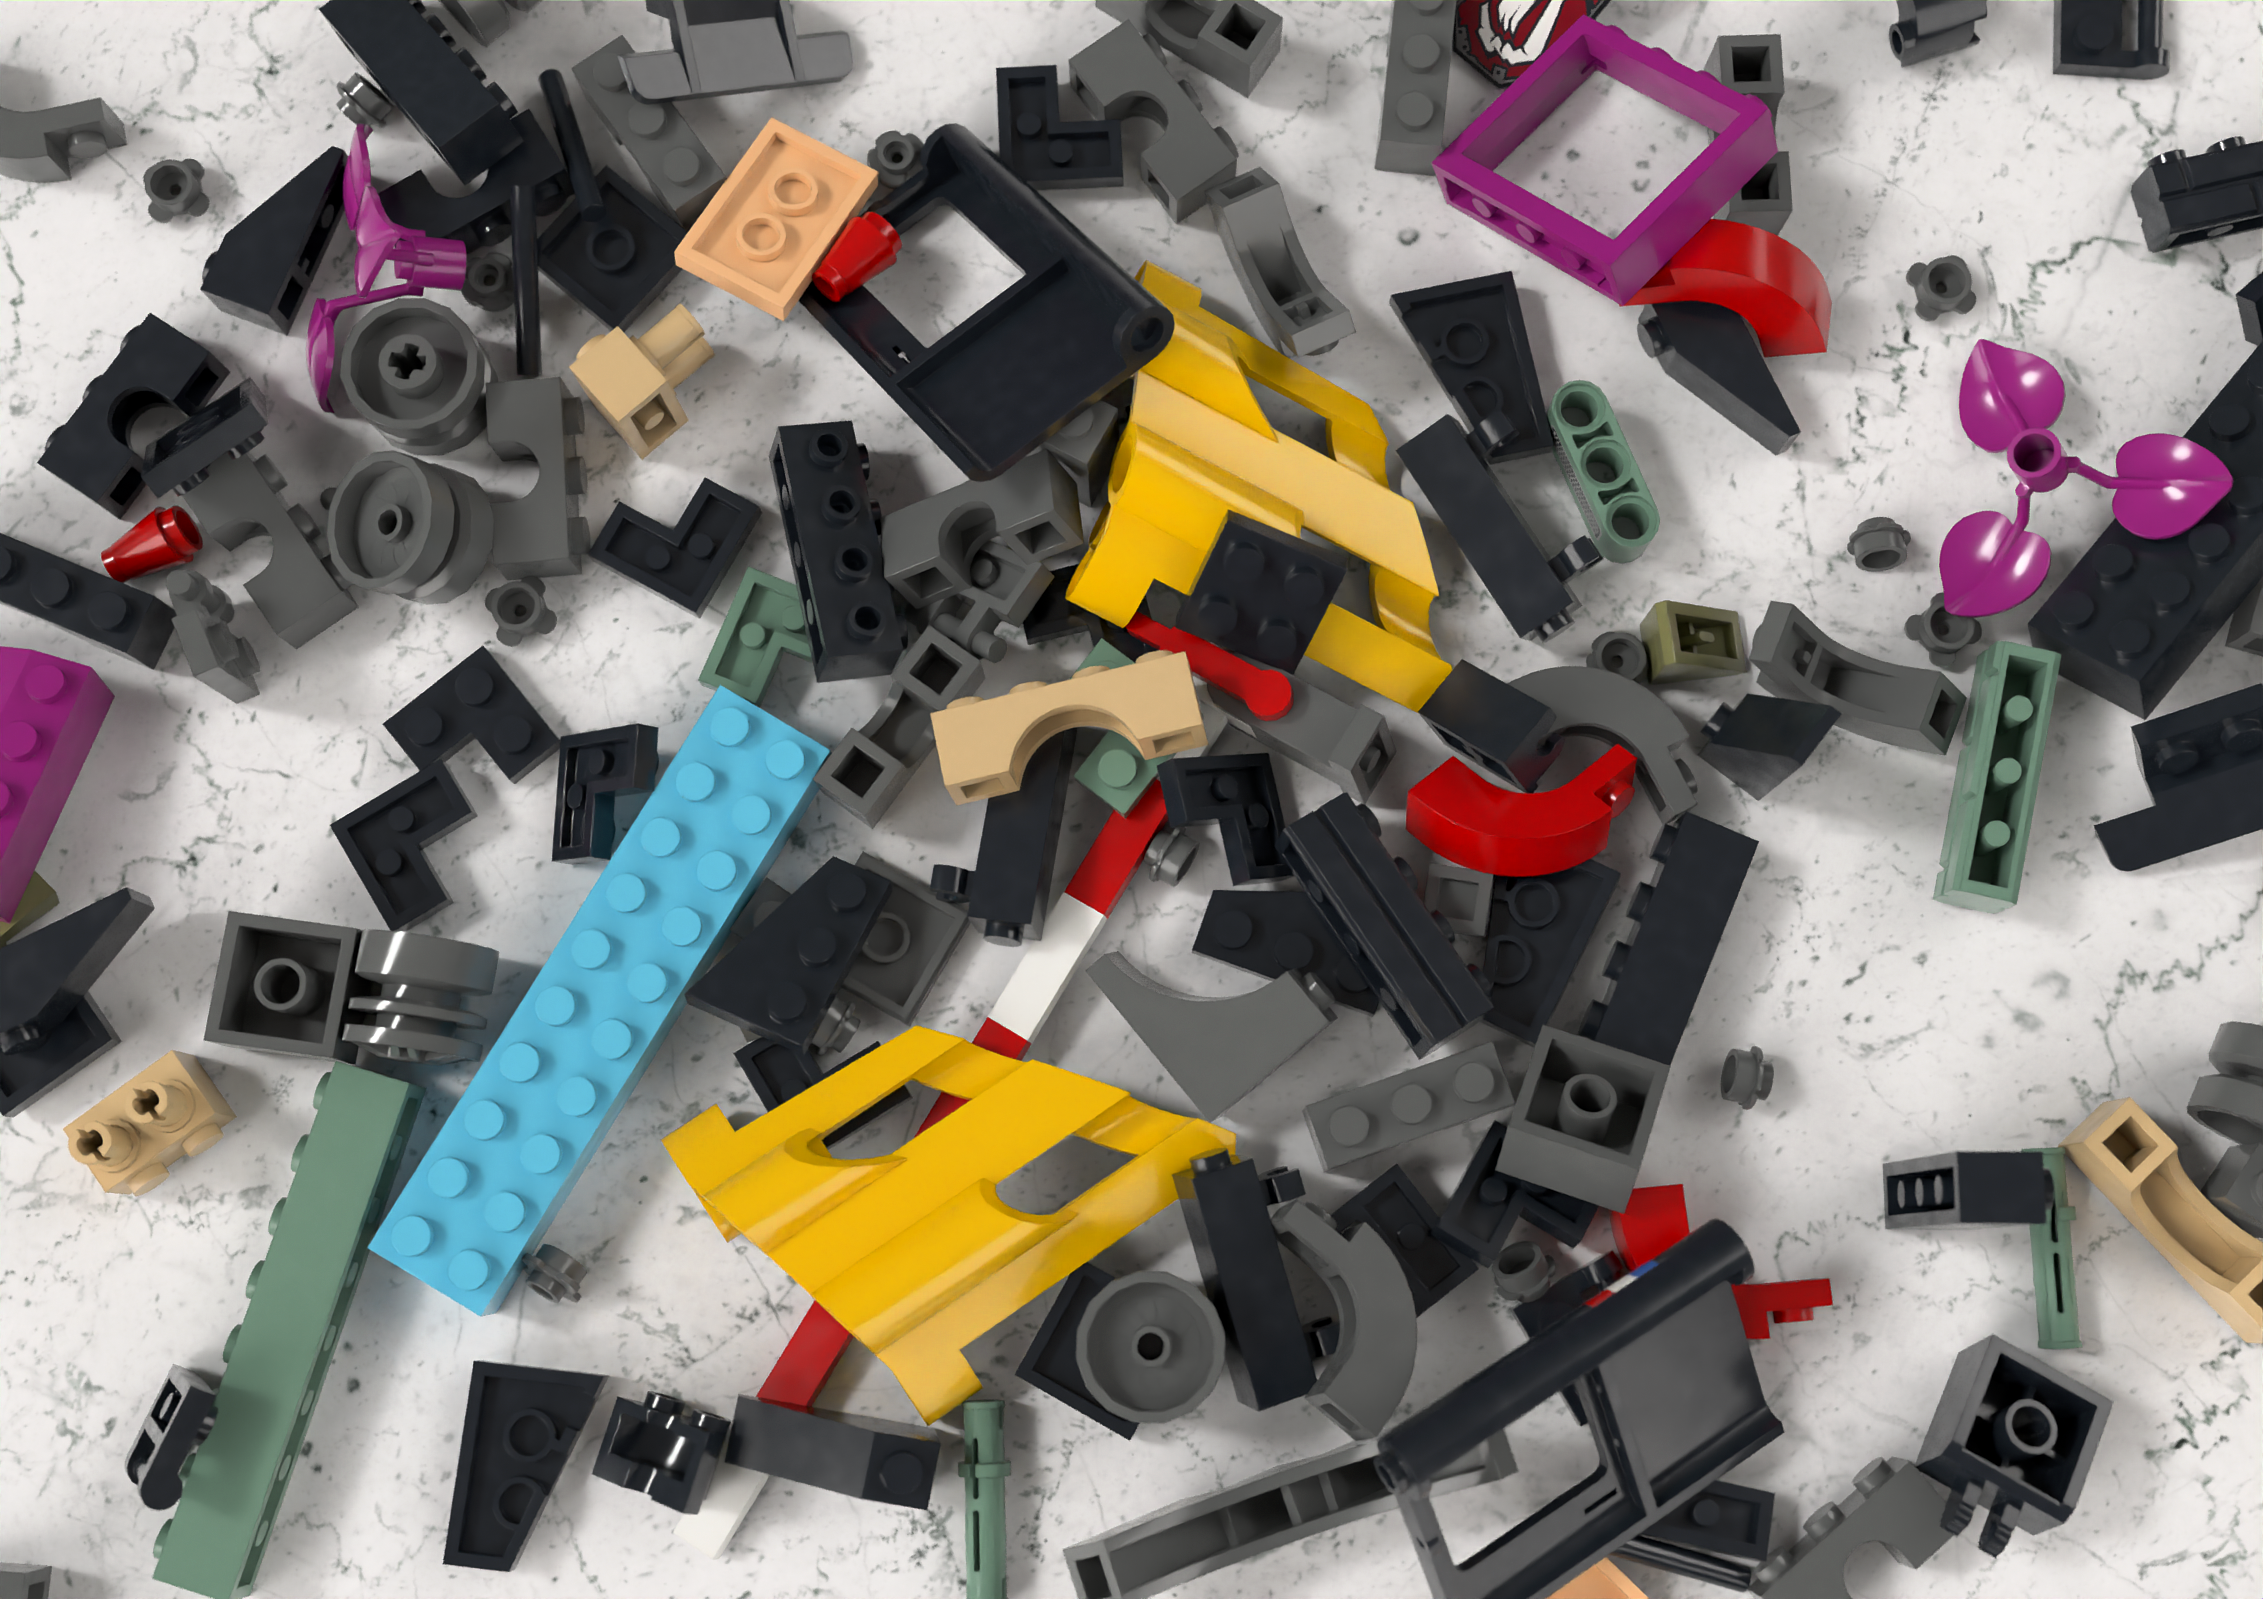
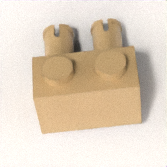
[569,303,715,460]
[63,1050,237,1196]

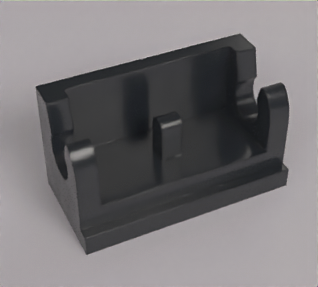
[1418,659,1565,793]

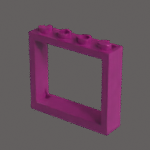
[1431,14,1778,306]

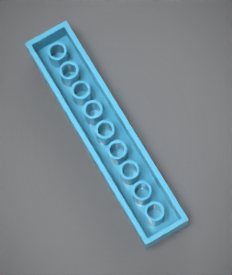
[367,685,832,1317]

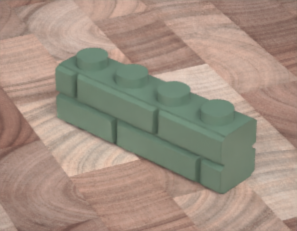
[1933,641,2061,914]

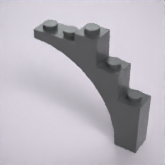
[1062,1426,1519,1599]

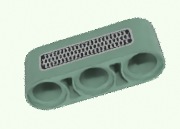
[1546,380,1660,564]

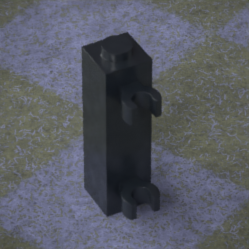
[1396,410,1604,643]
[930,727,1078,947]
[1172,1148,1340,1412]

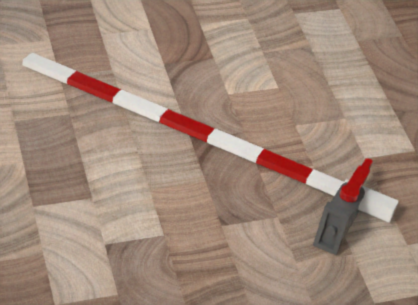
[673,611,1397,1560]

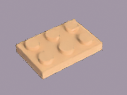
[674,117,878,321]

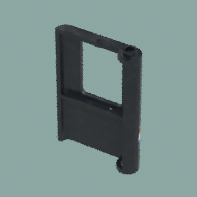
[798,123,1175,482]
[1374,1218,1785,1599]

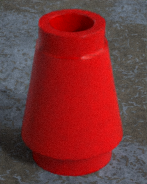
[812,212,902,302]
[101,505,203,583]

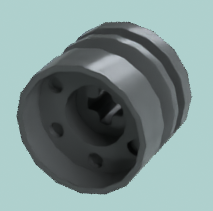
[342,929,499,1066]

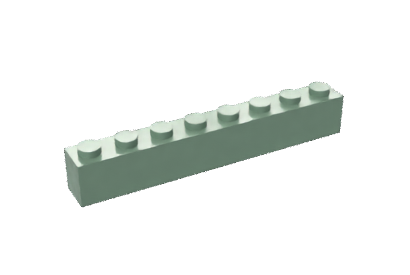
[152,1061,427,1599]

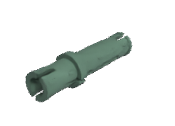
[2021,1147,2082,1349]
[958,1399,1011,1599]

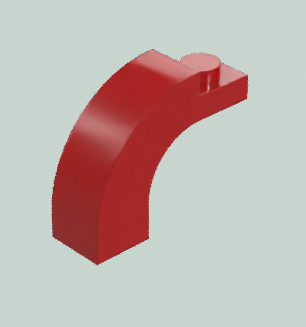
[1619,219,1832,358]
[1405,744,1637,877]
[1608,1184,1833,1339]

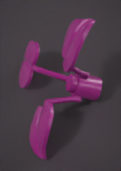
[306,123,466,413]
[1939,339,2233,618]

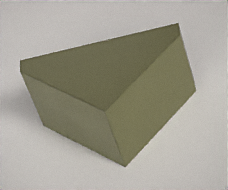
[1639,600,1747,685]

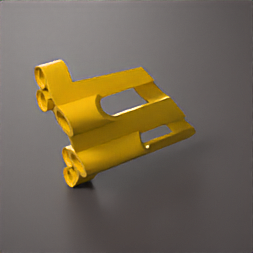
[1065,260,1452,714]
[661,1025,1236,1426]

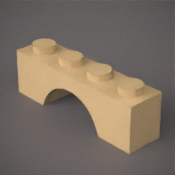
[930,650,1209,806]
[2058,1097,2263,1344]

